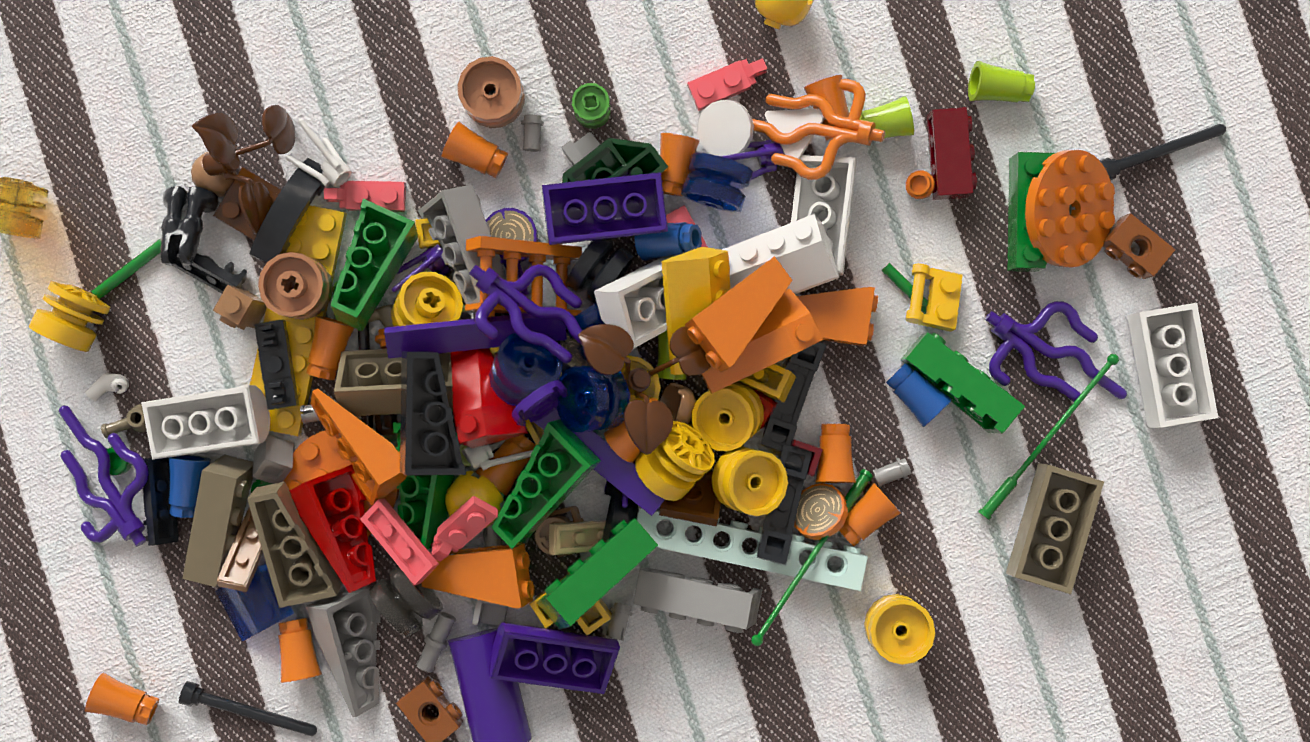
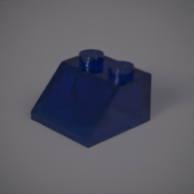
[215,564,294,642]

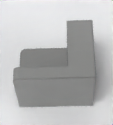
[561,132,600,165]
[252,435,294,484]
[472,600,508,626]

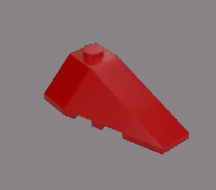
[451,348,528,449]
[289,464,376,593]

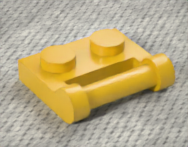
[905,263,963,332]

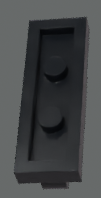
[172,251,247,293]
[254,319,299,410]
[142,457,179,546]

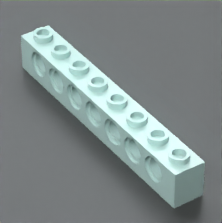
[637,505,868,591]

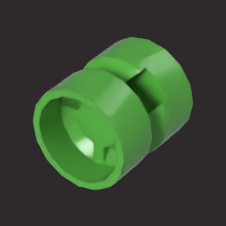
[572,83,611,129]

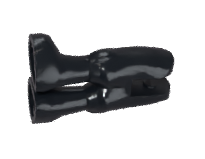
[160,186,219,265]

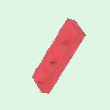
[360,498,439,586]

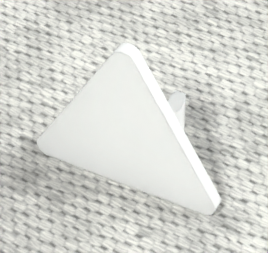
[765,109,825,159]

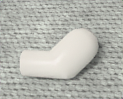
[85,373,129,401]

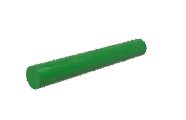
[91,239,161,299]
[881,263,943,331]

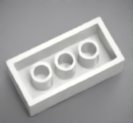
[1127,303,1218,428]

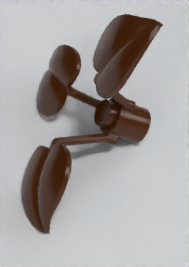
[192,105,295,235]
[578,324,711,455]

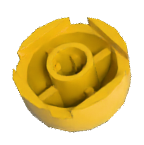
[755,0,814,30]
[445,471,503,528]

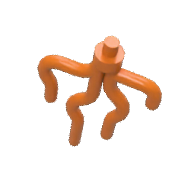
[752,79,885,180]

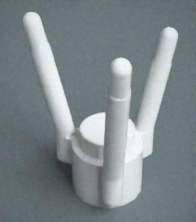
[286,119,352,187]
[464,440,533,471]

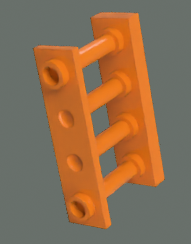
[465,236,582,317]

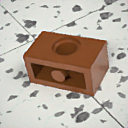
[1103,213,1175,279]
[396,676,463,742]

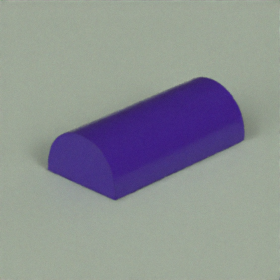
[542,172,668,245]
[490,622,620,694]
[448,627,532,742]

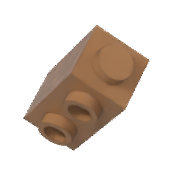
[213,285,266,330]

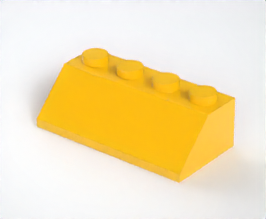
[661,247,731,375]

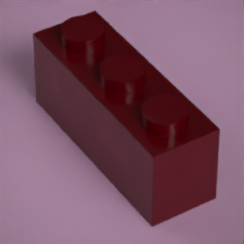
[927,107,977,200]

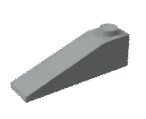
[306,586,381,717]

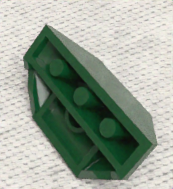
[562,138,668,183]

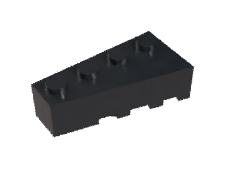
[400,351,466,475]

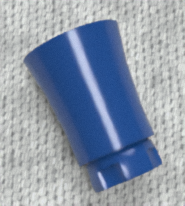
[635,222,702,261]
[886,363,952,427]
[168,455,211,518]

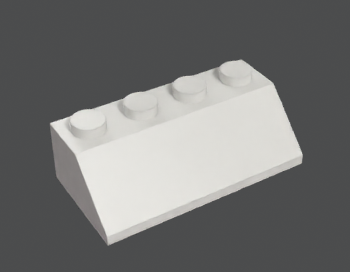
[722,214,839,294]
[594,255,677,349]

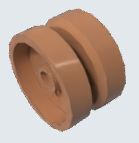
[457,56,525,128]
[258,252,333,320]

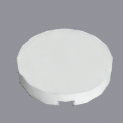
[697,100,754,157]

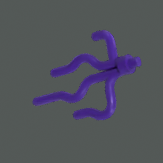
[469,264,583,363]
[985,301,1127,402]
[59,405,149,547]

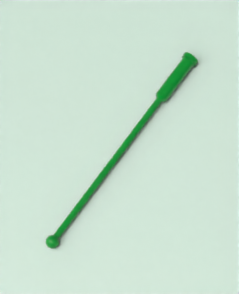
[978,354,1119,520]
[751,469,873,646]

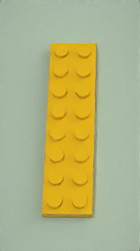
[250,205,347,437]

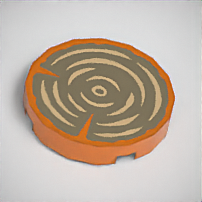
[794,483,848,540]

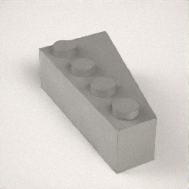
[418,185,506,304]
[633,568,762,633]

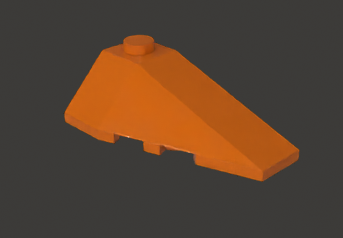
[702,288,823,394]
[310,388,407,506]

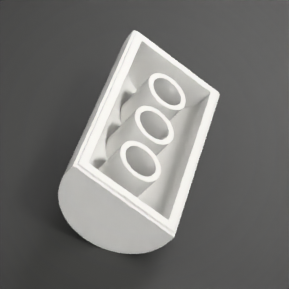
[791,155,857,276]
[141,385,270,460]

